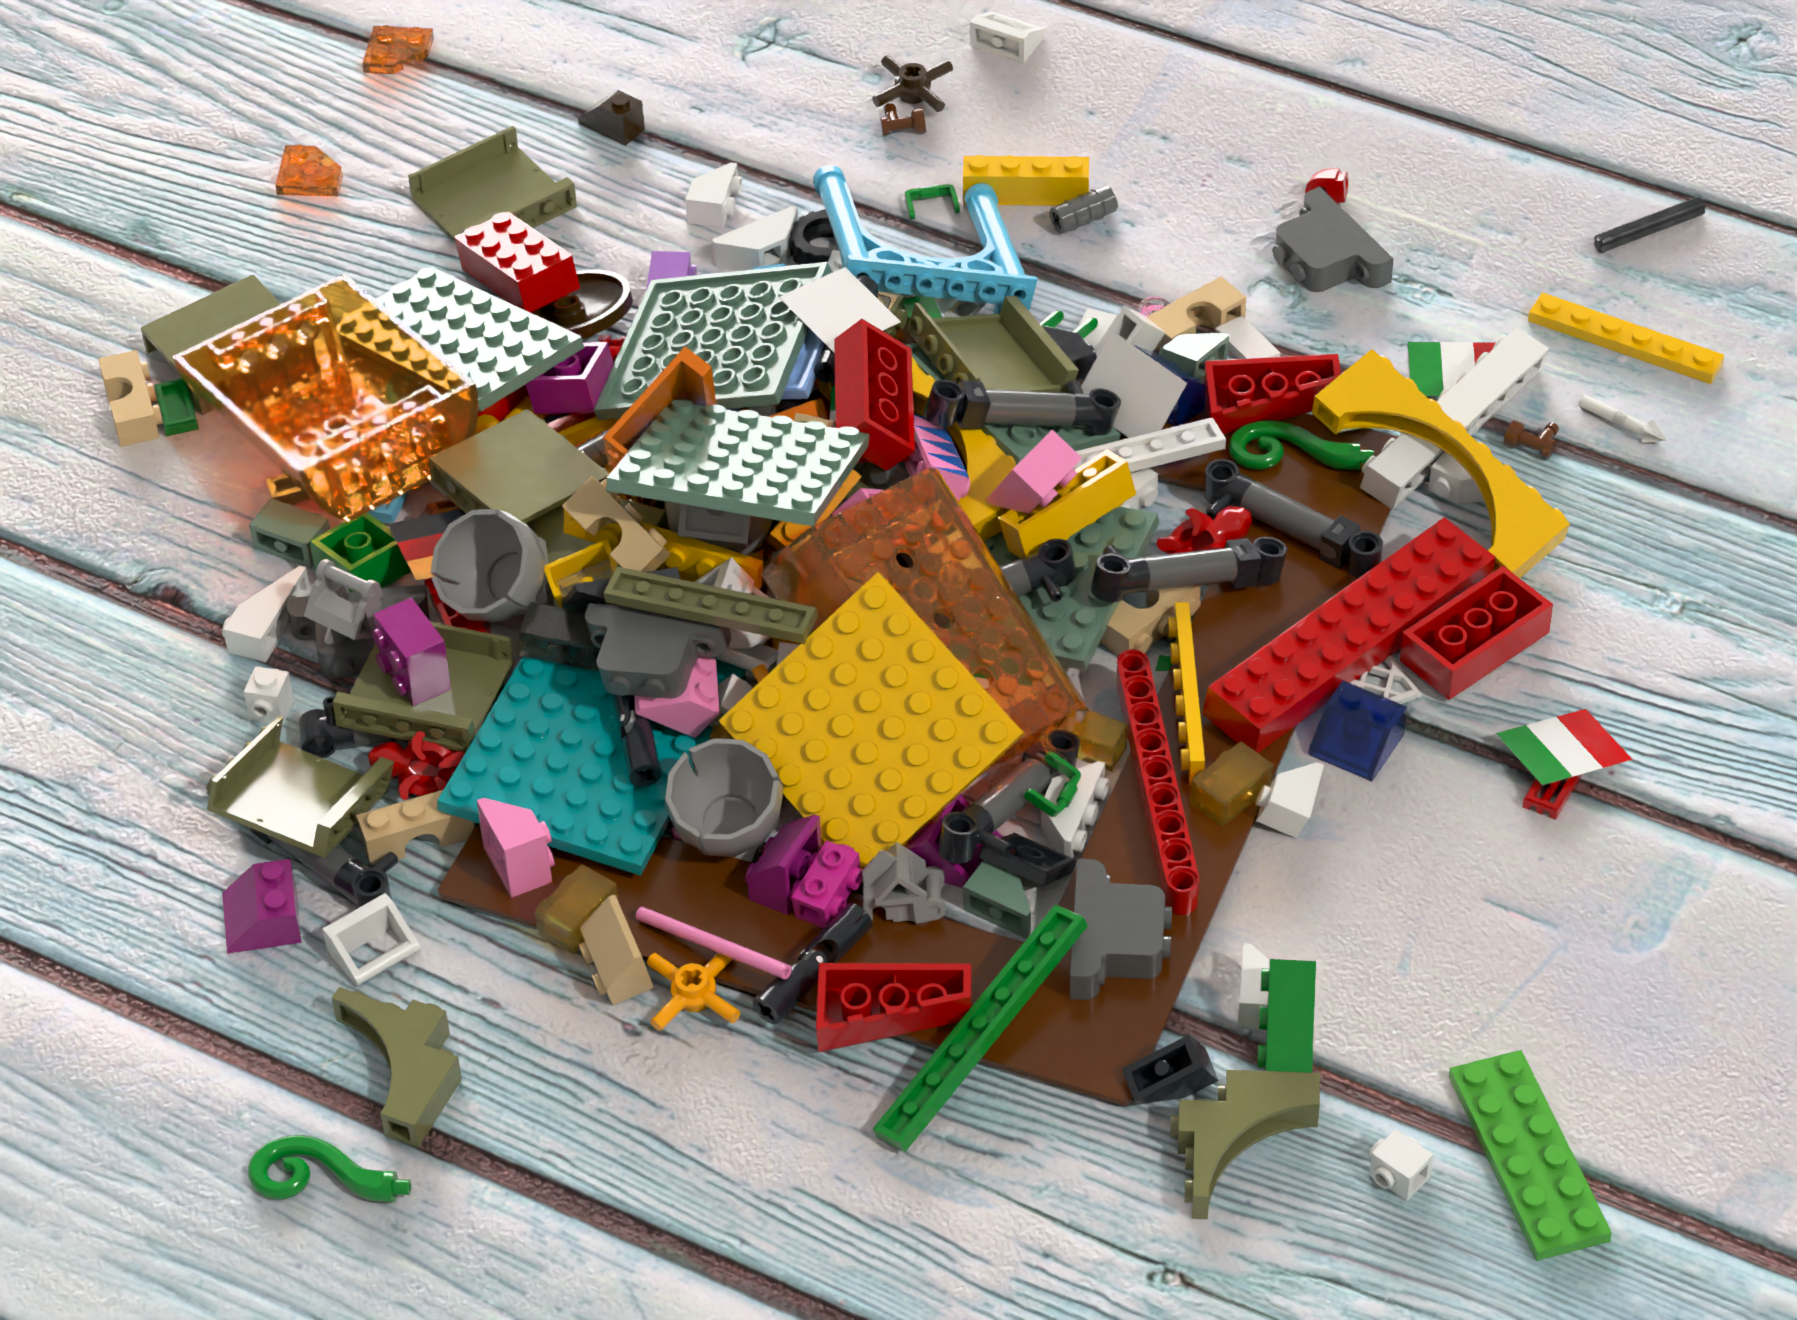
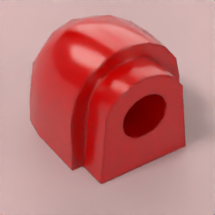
[1305,168,1349,204]

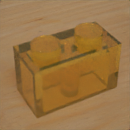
[1190,741,1273,827]
[535,864,619,954]

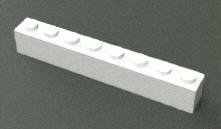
[1360,327,1549,510]

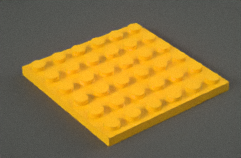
[719,572,1025,881]

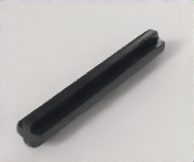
[1594,197,1706,253]

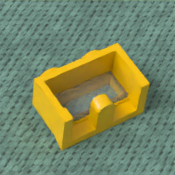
[544,539,620,617]

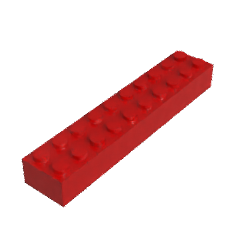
[1202,517,1496,757]

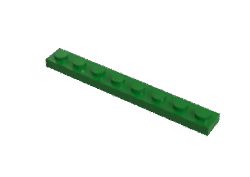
[873,904,1088,1152]

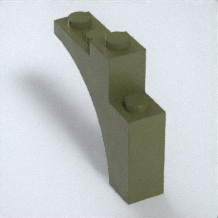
[332,987,462,1148]
[1170,1070,1320,1219]

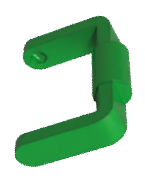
[905,184,960,220]
[1040,310,1098,339]
[1024,751,1081,817]

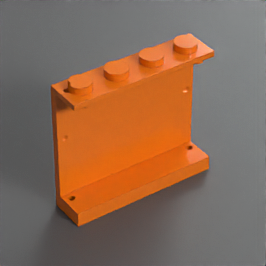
[603,346,717,504]

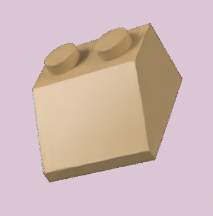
[578,894,654,1006]

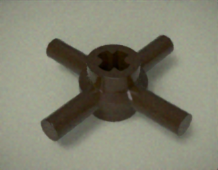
[872,55,953,112]

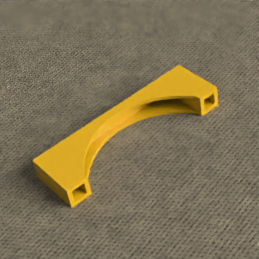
[1312,349,1570,578]
[814,357,1016,545]

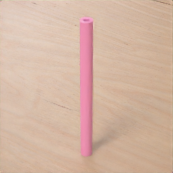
[636,906,792,979]

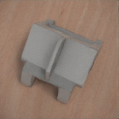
[304,559,384,645]
[862,842,946,924]

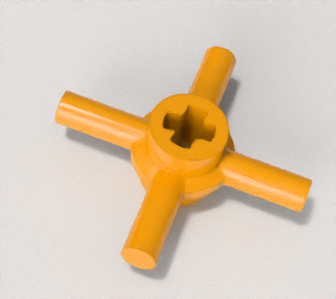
[647,953,741,1031]

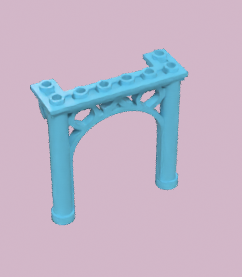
[813,165,1038,314]

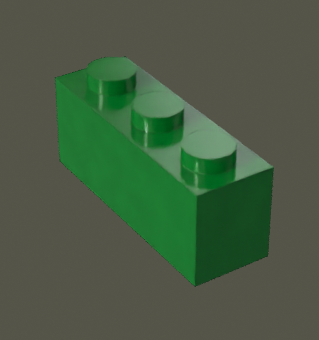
[1258,959,1316,1073]

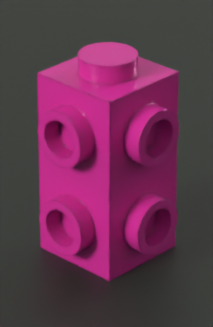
[790,840,863,928]

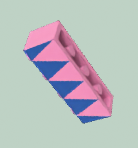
[904,414,970,508]

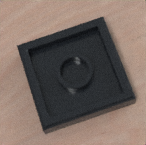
[979,832,1077,886]

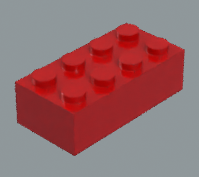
[454,211,580,313]
[834,318,915,471]
[1400,566,1553,700]

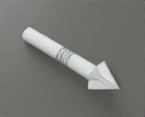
[1579,395,1667,443]

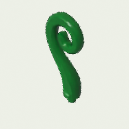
[1228,420,1374,470]
[248,1135,412,1202]

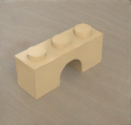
[1147,276,1246,353]
[98,350,163,447]
[562,476,671,572]
[1100,585,1201,656]
[356,790,474,866]

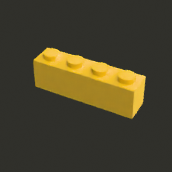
[963,155,1089,206]
[998,450,1136,558]

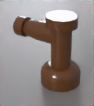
[880,103,926,136]
[1503,420,1559,459]

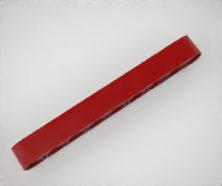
[1116,649,1199,915]

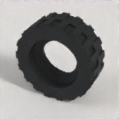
[790,209,839,265]

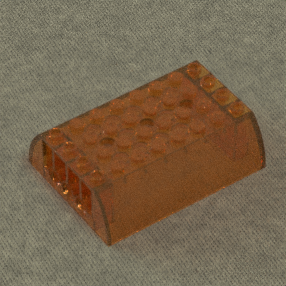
[173,274,479,522]
[762,468,1089,778]

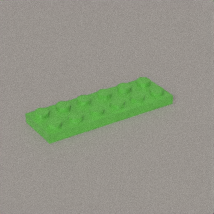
[1449,1050,1612,1261]

